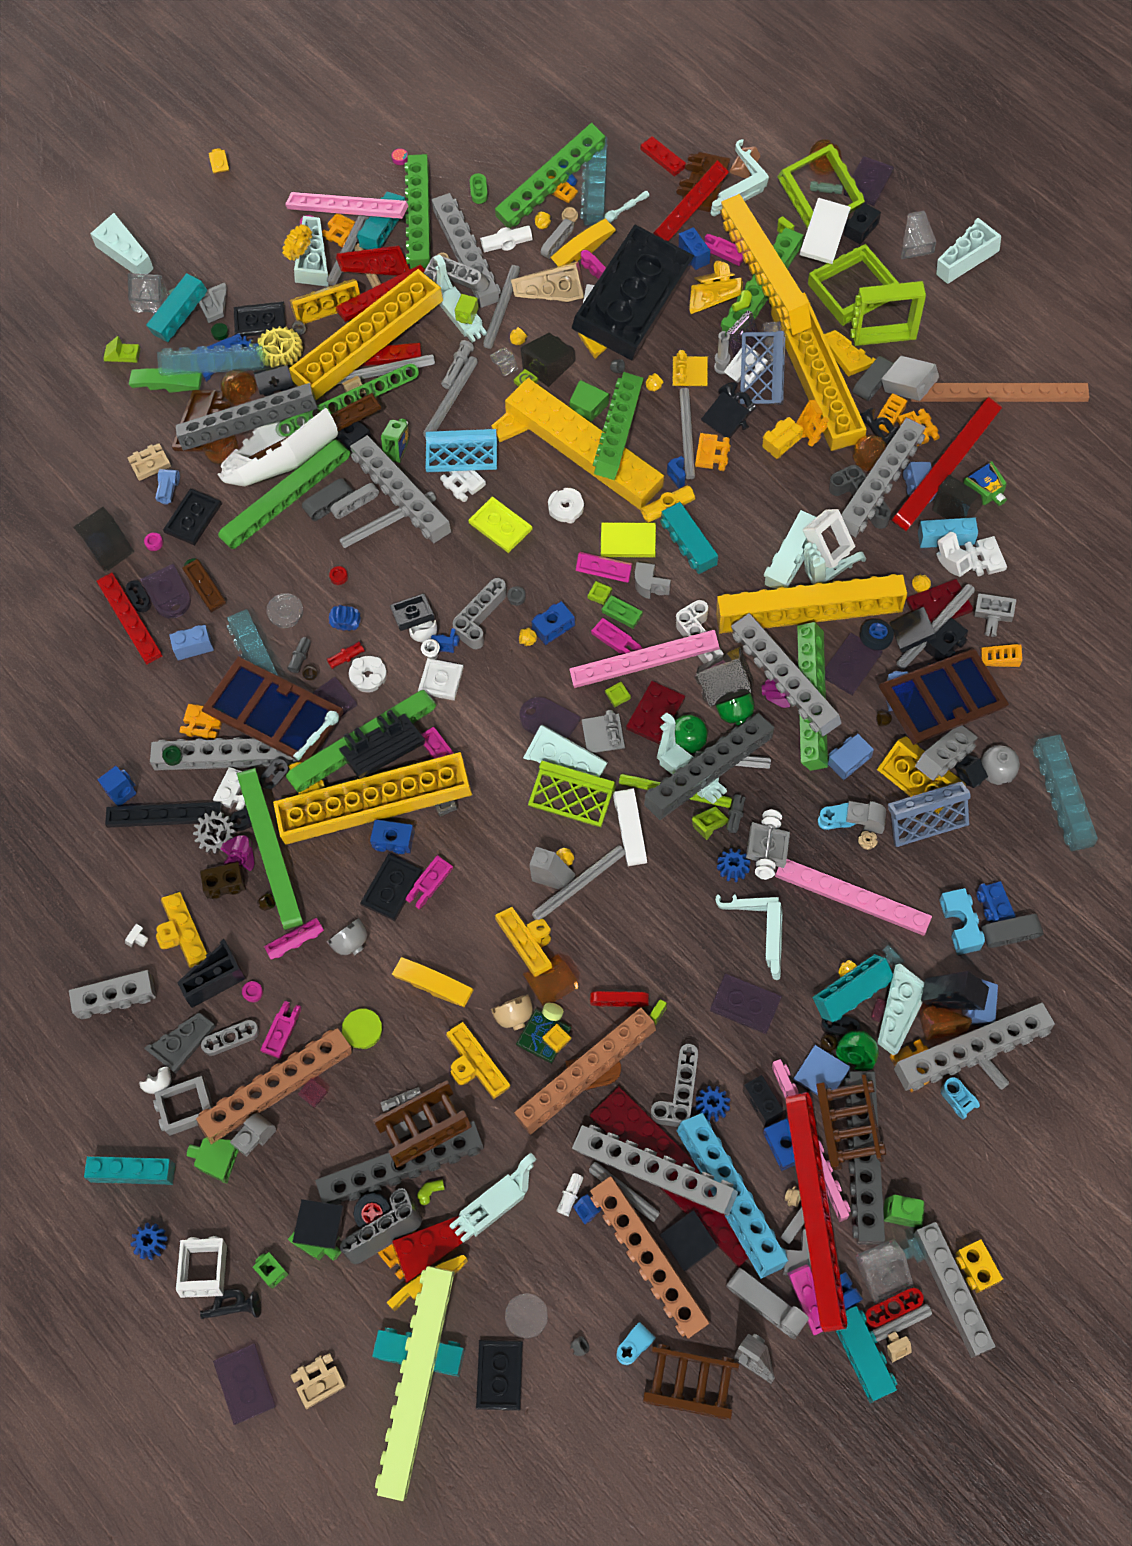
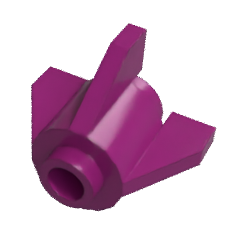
[762,674,790,708]
[220,835,255,871]

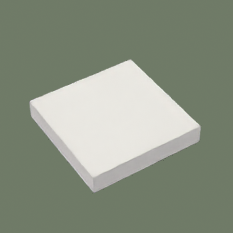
[418,658,464,701]

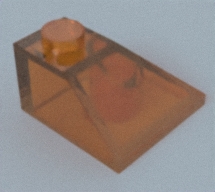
[523,954,578,1008]
[920,1006,972,1040]

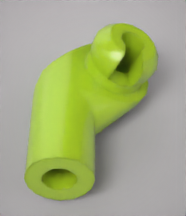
[732,290,752,312]
[417,1179,445,1205]

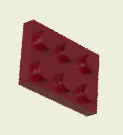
[906,579,973,623]
[626,681,685,745]

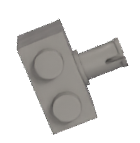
[974,594,1016,637]

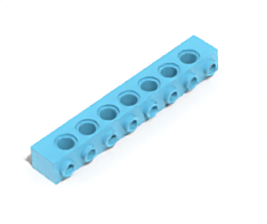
[676,1113,788,1278]

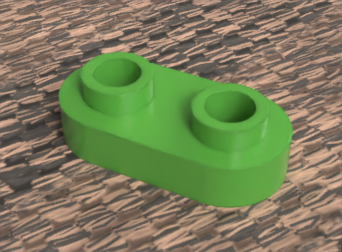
[470,173,488,204]

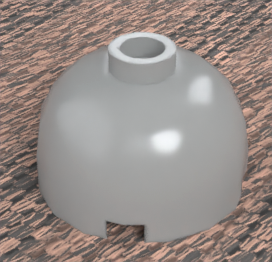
[981,745,1020,785]
[327,918,367,956]

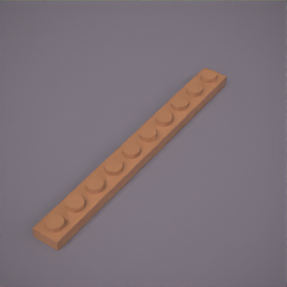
[911,383,1089,402]

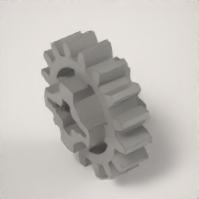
[193,811,237,854]

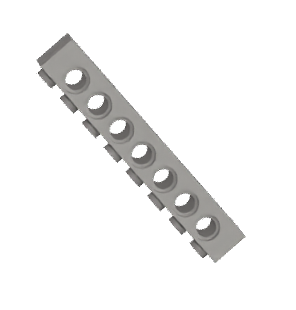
[431,193,501,308]
[841,418,926,537]
[350,435,451,543]
[731,613,842,737]
[150,736,305,770]
[894,1002,1055,1091]
[572,1124,738,1216]

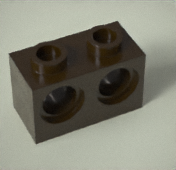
[200,862,246,899]

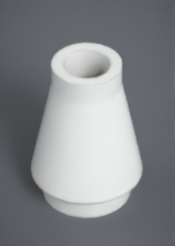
[421,639,440,660]

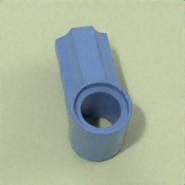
[155,469,180,504]

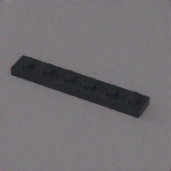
[105,802,222,828]

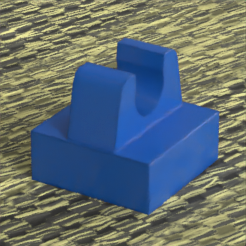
[573,1194,602,1224]

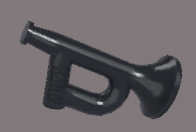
[718,382,757,430]
[860,408,898,449]
[200,1289,261,1319]

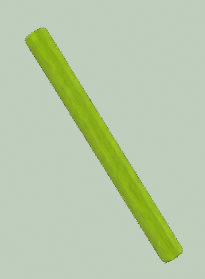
[619,774,732,808]

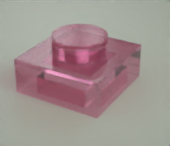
[871,999,887,1023]
[298,1078,328,1108]

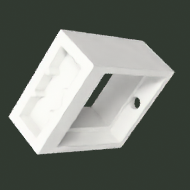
[803,509,855,568]
[176,1236,227,1298]

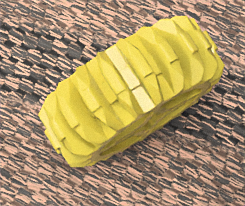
[256,326,303,367]

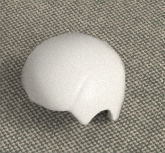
[409,620,437,643]
[139,1067,171,1094]

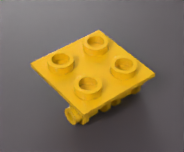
[694,260,735,284]
[673,350,708,386]

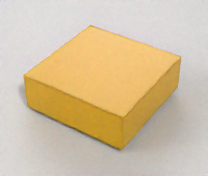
[542,1024,571,1053]

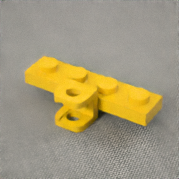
[156,892,207,968]
[495,907,552,977]
[446,1022,511,1099]

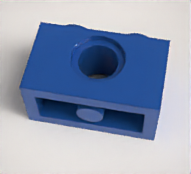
[678,227,710,270]
[532,601,575,645]
[97,766,137,807]
[370,820,415,854]
[763,1118,795,1171]

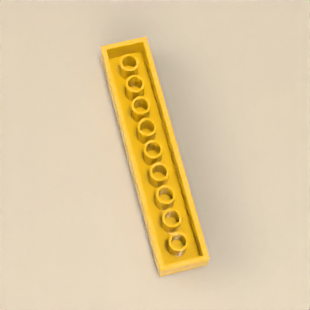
[720,194,812,336]
[289,269,443,400]
[771,292,867,451]
[505,378,664,510]
[716,574,907,634]
[273,752,472,845]

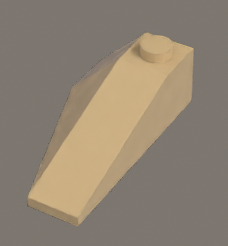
[511,262,584,302]

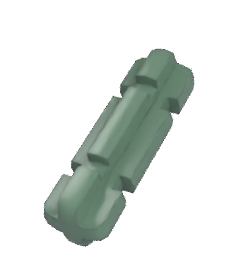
[810,181,843,194]

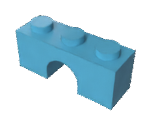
[918,517,978,548]
[939,888,985,955]

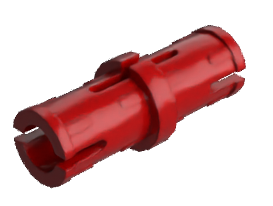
[326,641,365,669]

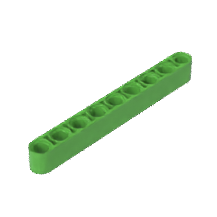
[275,364,419,437]
[218,440,350,549]
[286,690,436,792]
[236,768,303,930]

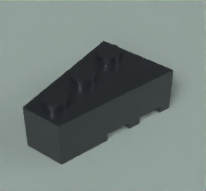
[177,939,245,1008]
[921,971,989,1010]

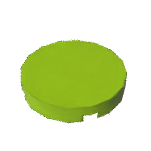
[342,1009,382,1049]

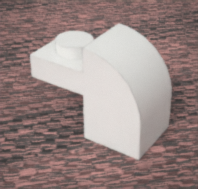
[937,532,973,577]

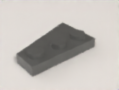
[144,1013,216,1074]

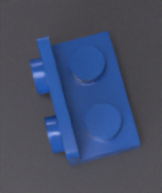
[976,881,1016,923]

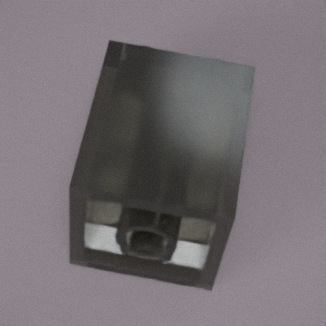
[521,333,576,387]
[932,475,983,519]
[73,507,134,573]
[695,647,754,707]

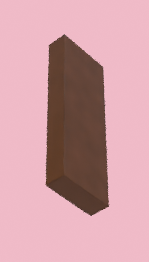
[182,559,226,612]

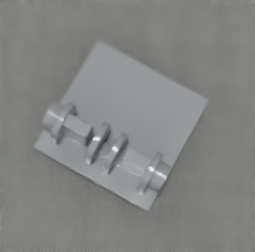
[582,710,625,753]
[381,1087,431,1139]

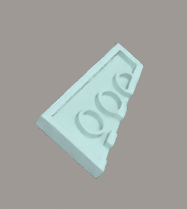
[523,725,608,777]
[877,964,925,1055]

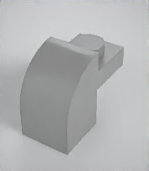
[635,562,671,599]
[846,801,886,834]
[230,1113,276,1157]
[783,1229,812,1275]

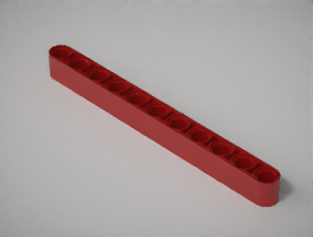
[891,397,1002,531]
[786,1092,847,1332]

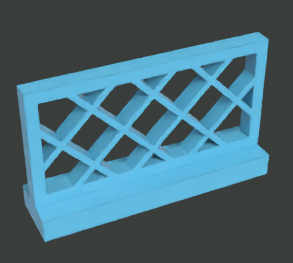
[426,429,497,472]

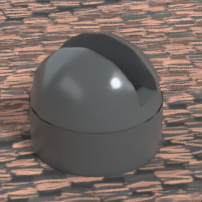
[292,320,306,335]
[610,359,625,373]
[570,1336,589,1356]

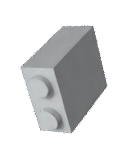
[881,356,939,401]

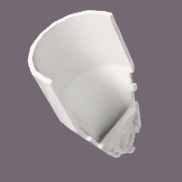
[218,408,338,487]

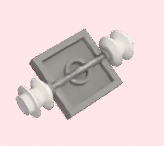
[746,809,790,880]

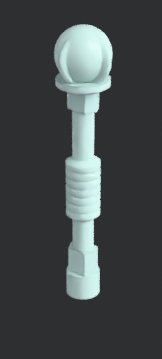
[605,191,649,223]
[293,711,339,761]

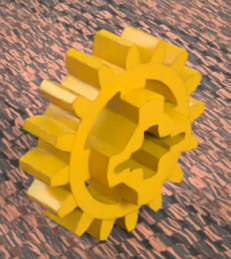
[282,224,312,261]

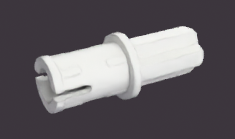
[556,1173,583,1217]

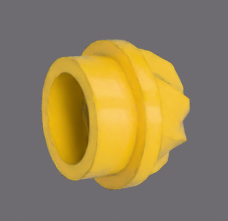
[535,212,551,229]
[510,327,528,345]
[646,373,664,392]
[912,574,931,593]
[519,628,537,646]
[556,848,574,867]
[839,960,857,978]

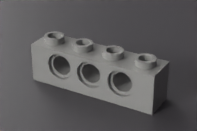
[915,725,978,781]
[69,970,156,1019]

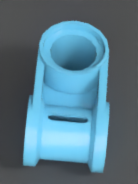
[818,803,856,830]
[941,1078,980,1119]
[616,1322,656,1365]

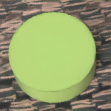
[542,1003,564,1021]

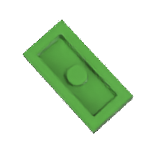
[602,595,643,629]

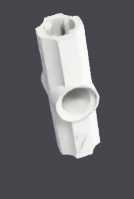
[480,226,533,253]

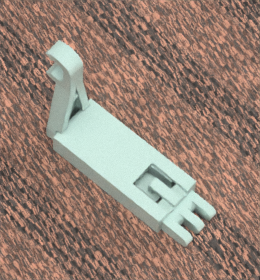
[711,139,769,216]
[433,254,487,343]
[804,542,866,585]
[657,713,727,804]
[716,894,783,980]
[449,1153,537,1243]

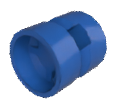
[840,1272,863,1310]

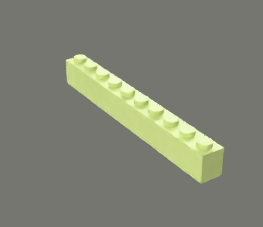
[375,1266,455,1501]

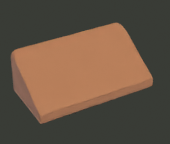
[729,147,760,178]

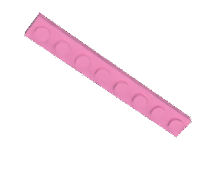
[285,192,408,219]
[570,630,720,688]
[775,859,932,936]
[772,1059,851,1222]

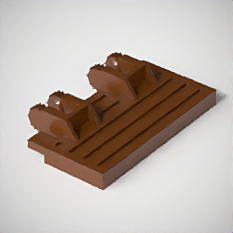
[676,152,730,213]
[172,390,231,452]

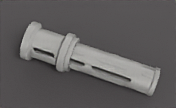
[714,331,730,374]
[441,340,474,389]

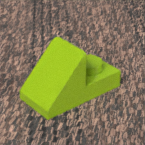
[104,336,140,363]
[692,806,728,840]

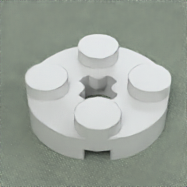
[548,488,584,523]
[349,656,387,692]

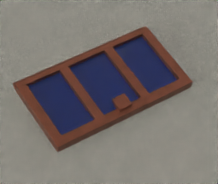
[879,649,1009,745]
[202,656,344,763]

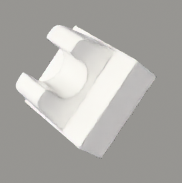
[125,924,148,947]

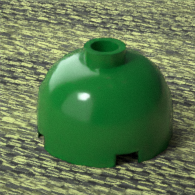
[716,693,755,726]
[675,715,708,754]
[836,1031,879,1071]

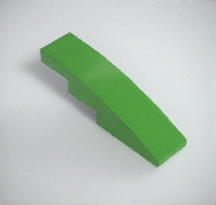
[129,369,203,393]

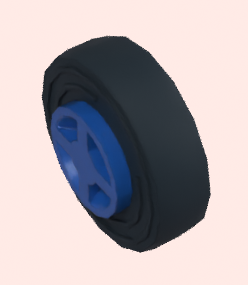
[860,619,894,650]

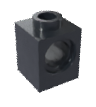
[954,755,988,788]

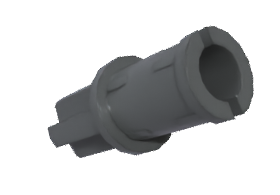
[287,637,311,673]
[726,795,746,833]

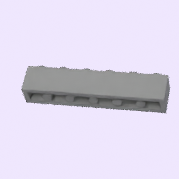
[913,1222,996,1358]

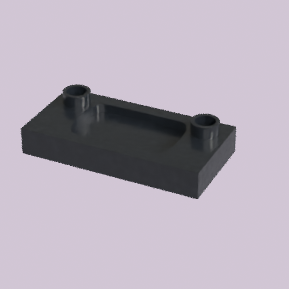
[571,224,694,361]

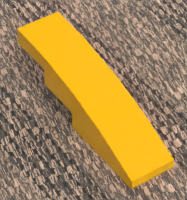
[550,218,616,266]
[392,957,473,1007]
[386,1255,468,1312]

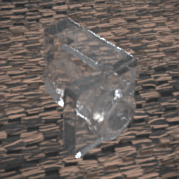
[490,347,518,376]

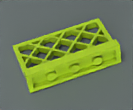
[528,760,616,828]

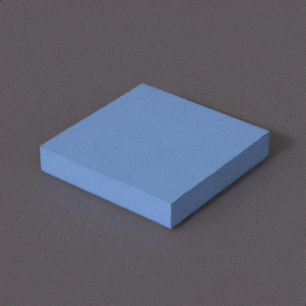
[793,1045,850,1096]

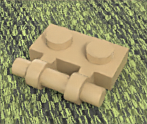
[127,443,171,481]
[291,1353,346,1409]

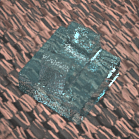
[882,945,904,966]
[900,1237,925,1263]

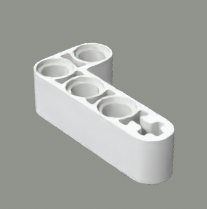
[676,600,725,674]
[613,789,647,866]

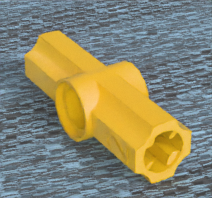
[641,485,695,523]

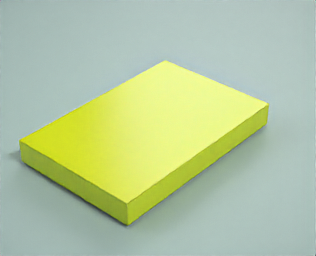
[468,496,533,553]
[601,523,656,557]

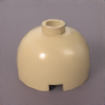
[491,994,533,1031]

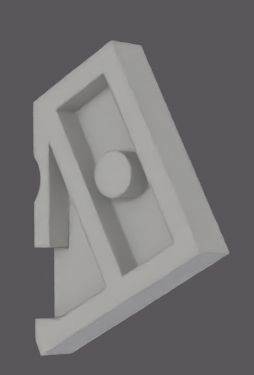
[199,283,227,323]

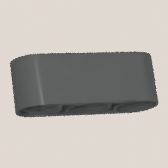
[853,356,894,401]
[302,478,354,521]
[981,914,1044,948]

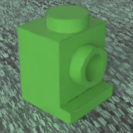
[253,1252,289,1289]

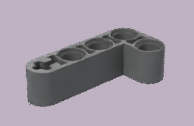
[829,465,891,529]
[340,1189,422,1264]

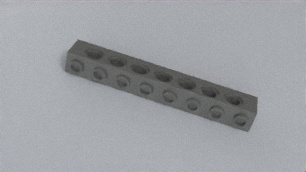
[176,383,318,451]
[644,713,775,820]
[844,1072,885,1245]
[315,1121,484,1205]

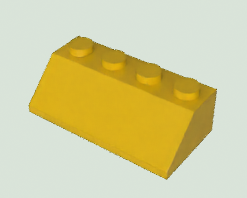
[289,279,360,326]
[877,737,966,814]

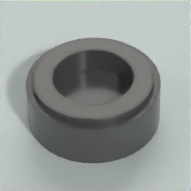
[507,586,526,606]

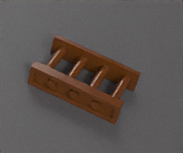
[816,1074,887,1170]
[373,1080,472,1167]
[643,1344,739,1421]

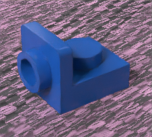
[667,456,686,488]
[431,628,459,653]

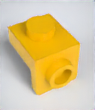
[208,148,230,174]

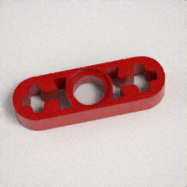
[590,991,649,1007]
[865,1288,924,1328]

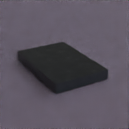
[234,301,286,337]
[163,488,222,546]
[360,854,423,921]
[476,1340,523,1411]

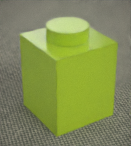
[454,294,479,325]

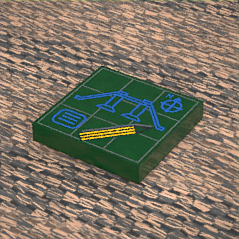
[516,1009,571,1064]

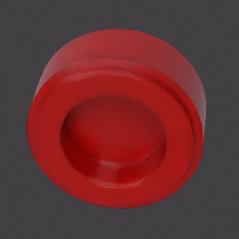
[329,566,348,585]

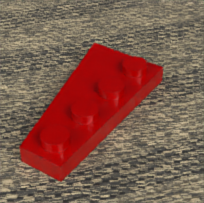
[336,246,410,276]
[391,1216,474,1283]

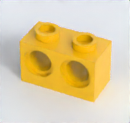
[955,1239,1003,1294]

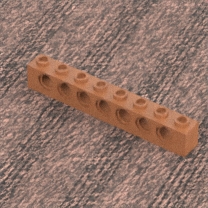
[514,1008,656,1135]
[196,1028,352,1144]
[590,1176,711,1339]

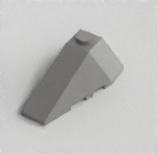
[734,1334,775,1384]

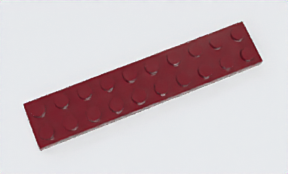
[589,1087,758,1268]

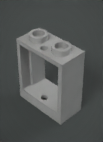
[153,1076,217,1136]

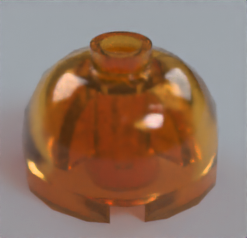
[808,140,842,175]
[220,369,256,406]
[852,434,887,471]
[203,435,239,465]

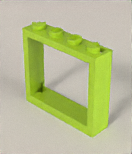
[777,144,865,229]
[808,244,899,326]
[850,281,926,346]

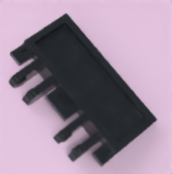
[339,710,425,779]

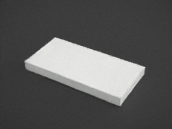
[800,198,851,264]

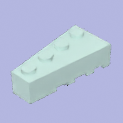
[90,213,153,279]
[294,216,328,287]
[936,218,1001,284]
[764,510,816,589]

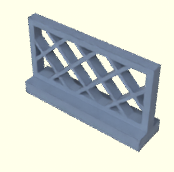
[740,331,786,405]
[888,782,970,847]

